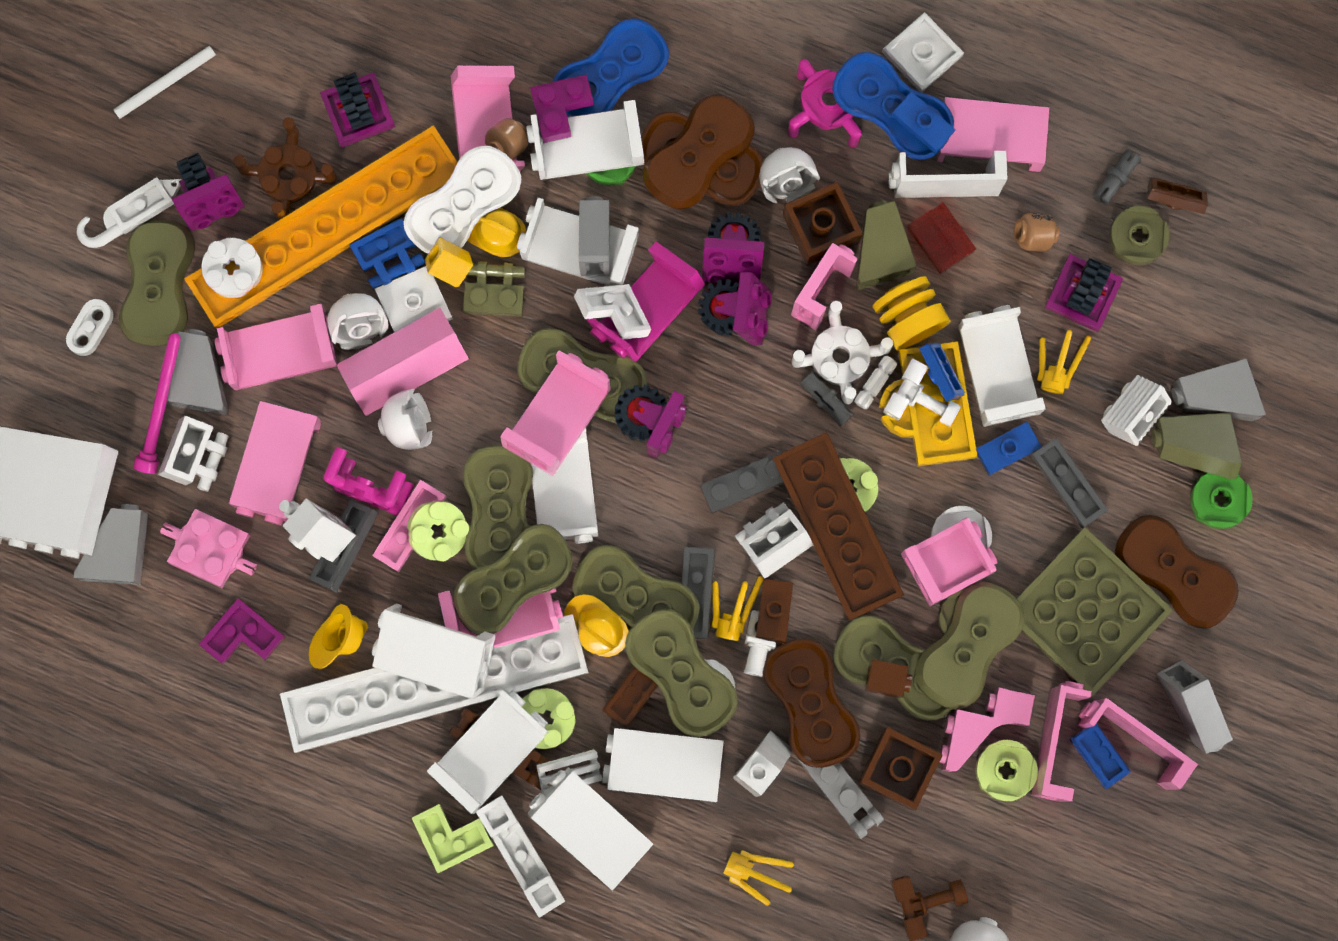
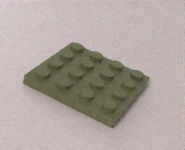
[1016,527,1173,697]

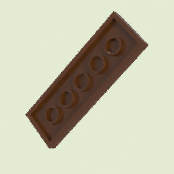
[773,432,904,621]

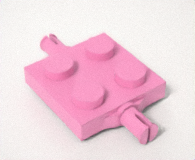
[160,509,257,588]

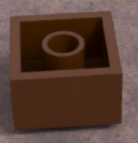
[782,182,863,266]
[858,727,943,811]

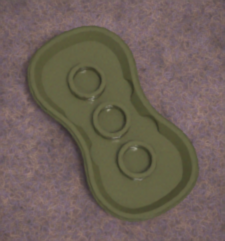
[119,220,195,346]
[517,328,647,422]
[463,445,533,569]
[453,524,573,635]
[573,545,699,629]
[915,582,1024,710]
[625,608,738,737]
[834,615,952,720]

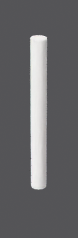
[113,46,216,119]

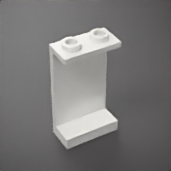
[526,100,644,180]
[889,151,1007,198]
[517,198,639,286]
[958,305,1045,427]
[531,428,598,544]
[372,603,496,699]
[427,690,549,814]
[602,728,724,802]
[528,767,653,891]

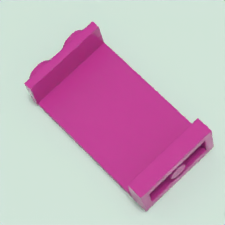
[586,241,705,363]

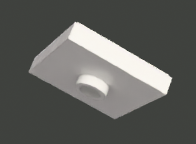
[882,12,964,93]
[375,266,453,332]

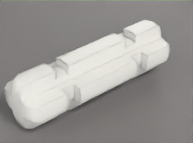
[854,356,897,409]

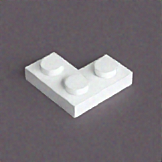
[574,284,651,339]

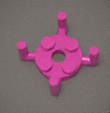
[787,59,862,148]
[323,447,414,516]

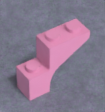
[939,688,1035,772]

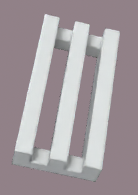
[536,749,602,795]

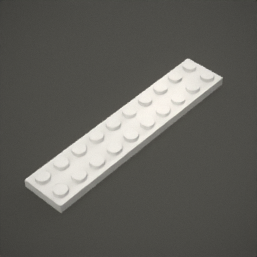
[280,614,588,753]

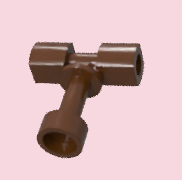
[890,875,968,941]

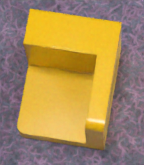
[425,237,473,287]

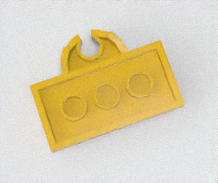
[879,341,977,467]

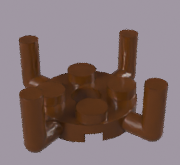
[233,117,337,220]

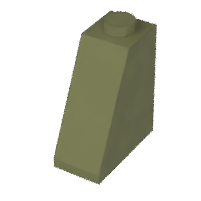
[856,200,917,290]
[1151,413,1242,479]

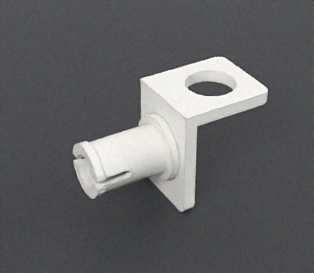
[744,610,776,677]

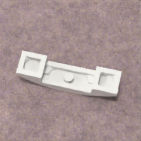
[476,796,565,918]

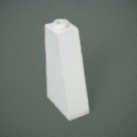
[733,730,793,797]

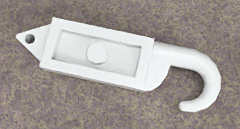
[76,177,181,248]

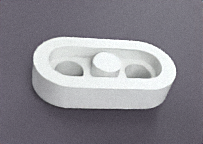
[66,299,113,356]

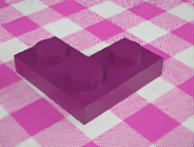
[530,74,594,143]
[199,598,285,664]

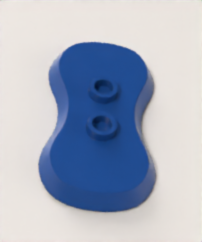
[552,18,669,117]
[832,52,954,160]

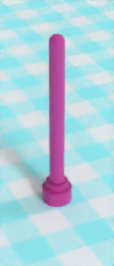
[133,333,181,474]

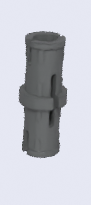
[1092,149,1141,206]
[800,371,854,427]

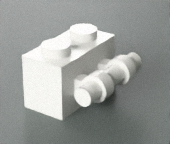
[158,416,229,492]
[279,498,356,562]
[735,502,813,579]

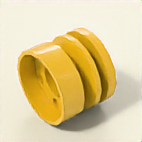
[872,276,951,351]

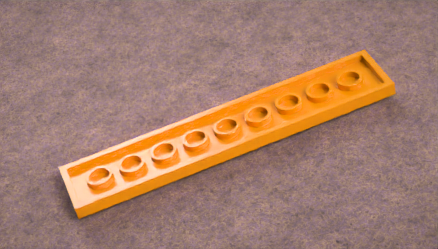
[184,125,458,329]

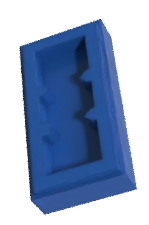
[891,92,956,154]
[919,342,965,401]
[976,422,1042,476]
[1069,723,1131,789]

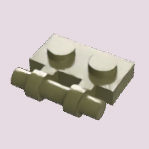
[463,261,525,317]

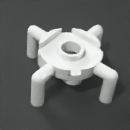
[791,301,893,404]

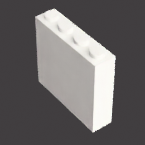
[0,427,118,559]

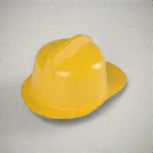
[467,207,527,258]
[564,594,629,657]
[308,604,368,669]

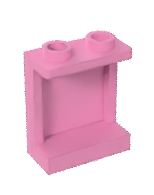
[791,243,857,331]
[901,517,997,607]

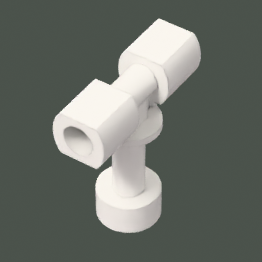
[883,359,961,427]

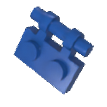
[350,218,425,290]

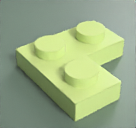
[412,804,494,873]

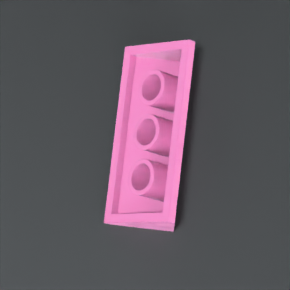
[336,308,469,416]

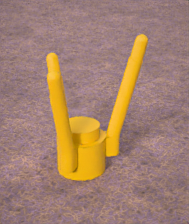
[1037,330,1091,394]
[711,576,763,641]
[723,850,794,906]

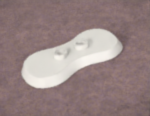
[404,146,521,254]

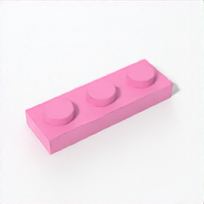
[372,480,447,572]

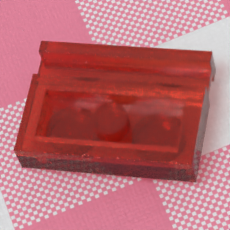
[907,202,976,274]

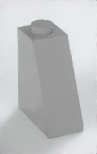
[579,196,610,276]
[166,329,229,416]
[1171,359,1266,421]
[73,504,148,585]
[1156,660,1233,754]

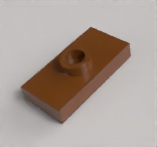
[1148,177,1208,214]
[756,579,793,643]
[602,666,658,729]

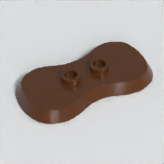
[643,94,755,209]
[641,112,764,205]
[1115,515,1239,629]
[763,638,860,768]

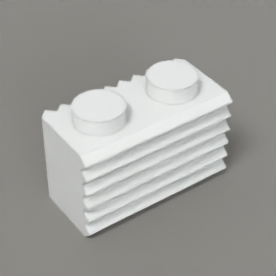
[1101,375,1171,446]

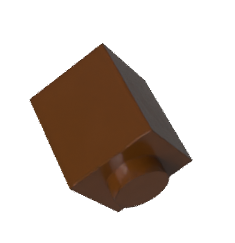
[864,659,912,698]

